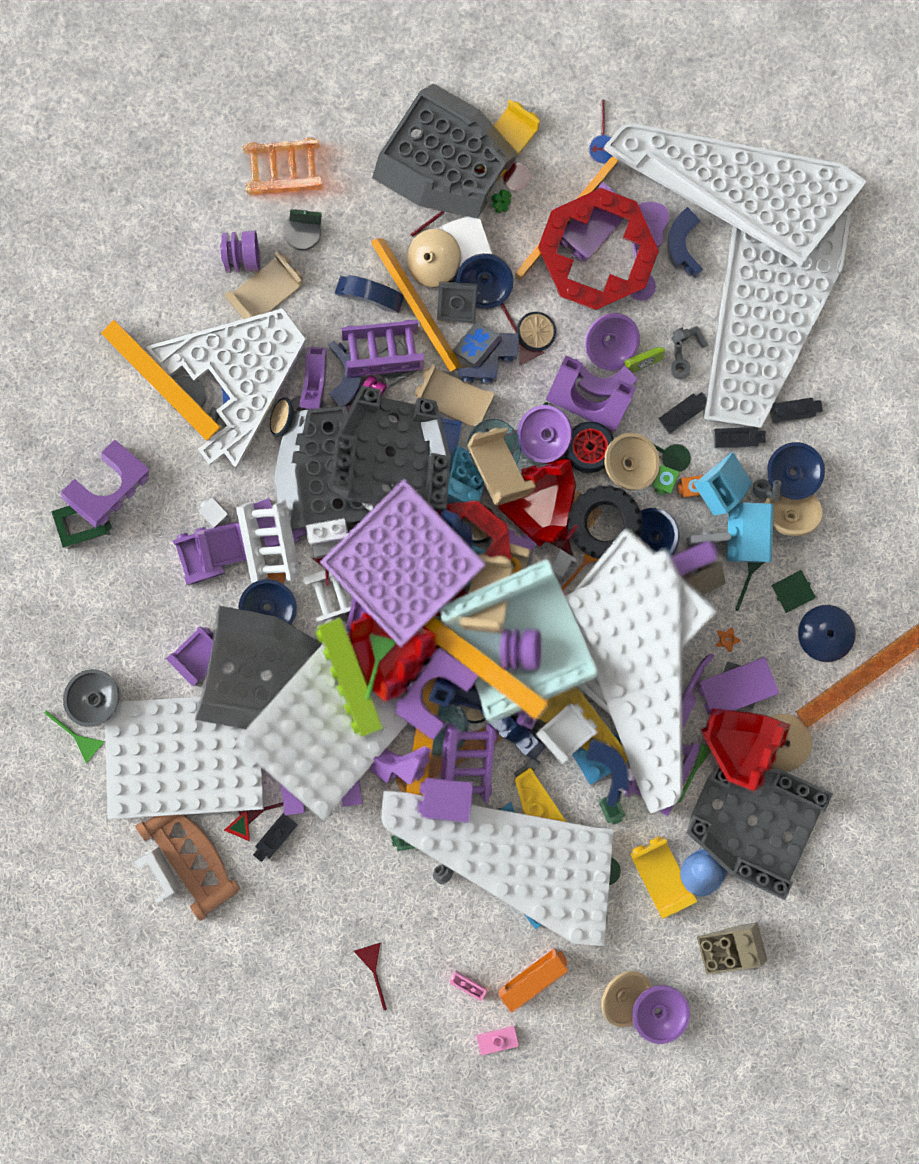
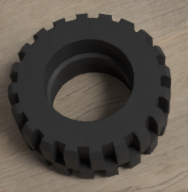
[568,485,643,559]

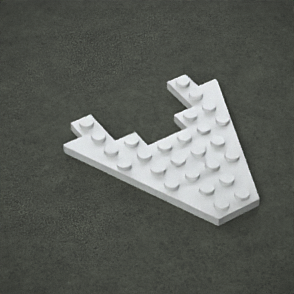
[146,308,307,467]

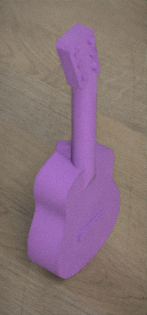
[636,202,669,297]
[682,653,715,730]

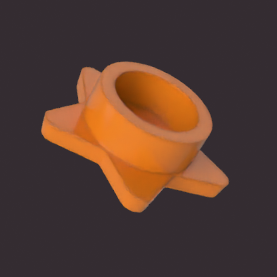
[716,628,741,652]

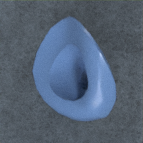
[680,849,727,897]

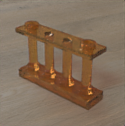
[242,137,323,196]

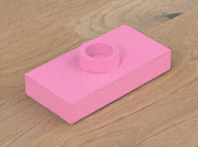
[477,1026,519,1056]

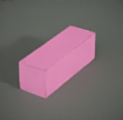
[449,970,487,1001]

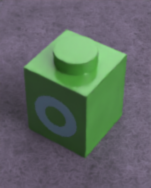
[651,465,679,496]

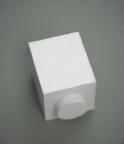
[198,498,230,527]

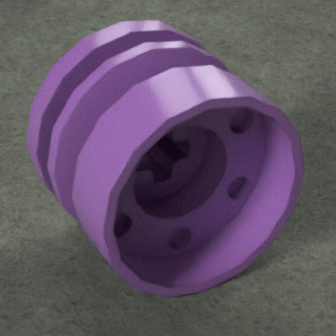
[220,230,260,273]
[500,629,541,671]

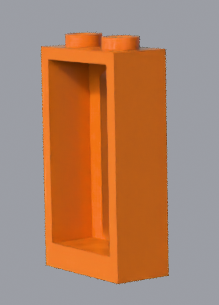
[499,948,568,1013]

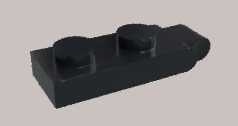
[658,392,707,434]
[770,397,823,423]
[713,427,766,449]
[253,812,298,862]

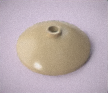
[407,229,461,287]
[605,433,660,490]
[765,495,823,536]
[771,714,812,771]
[601,971,652,1027]

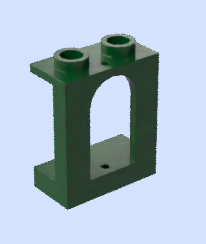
[51,506,112,549]

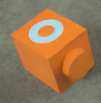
[677,475,704,499]

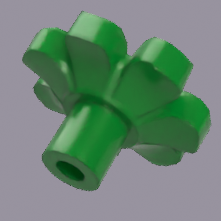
[491,189,512,214]

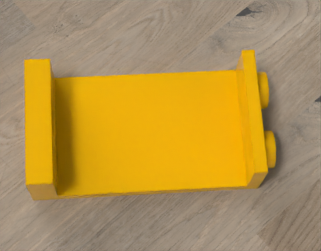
[480,99,540,181]
[630,836,697,919]

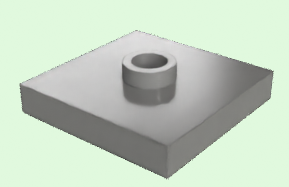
[686,531,731,546]

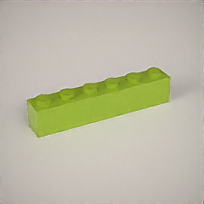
[315,618,382,737]

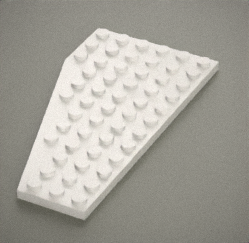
[703,211,851,428]

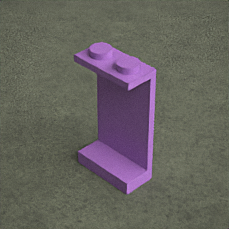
[560,182,623,262]
[697,656,779,715]

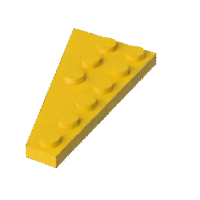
[538,686,628,764]
[514,768,566,822]

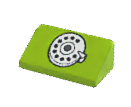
[624,347,665,373]

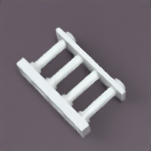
[236,500,300,582]
[303,570,351,623]

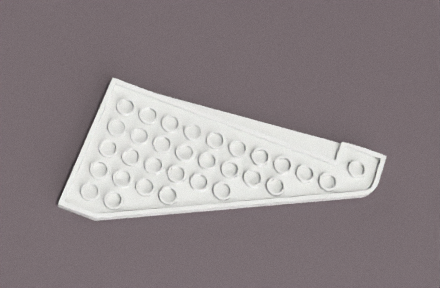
[604,124,867,266]
[565,550,683,813]
[381,790,614,946]

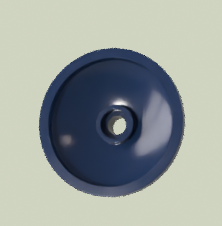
[456,253,513,309]
[767,442,825,500]
[639,508,680,558]
[238,579,297,625]
[798,605,856,662]

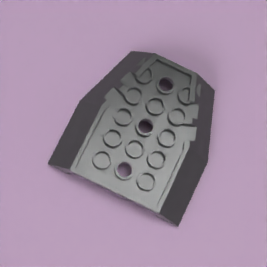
[372,83,518,219]
[331,386,451,512]
[274,406,371,530]
[195,605,323,729]
[687,764,833,900]

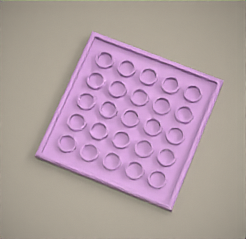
[320,479,486,647]

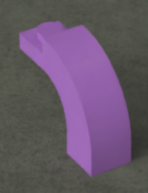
[300,346,327,410]
[575,358,638,398]

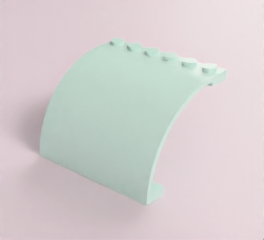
[440,560,598,723]

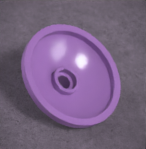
[585,313,640,370]
[517,405,572,463]
[632,985,690,1044]

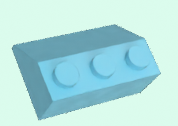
[727,503,774,563]

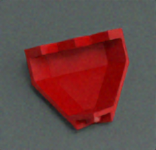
[498,459,577,547]
[347,612,437,702]
[700,708,791,791]

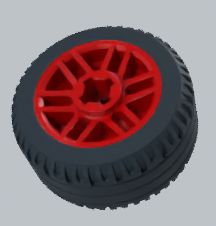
[565,421,614,473]

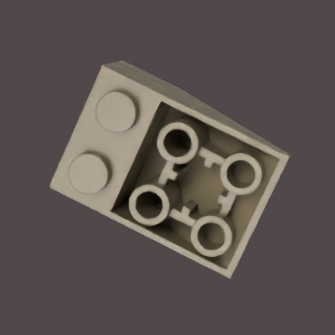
[681,560,726,596]
[697,922,767,974]

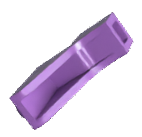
[369,746,431,785]

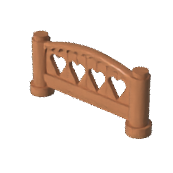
[136,814,241,922]

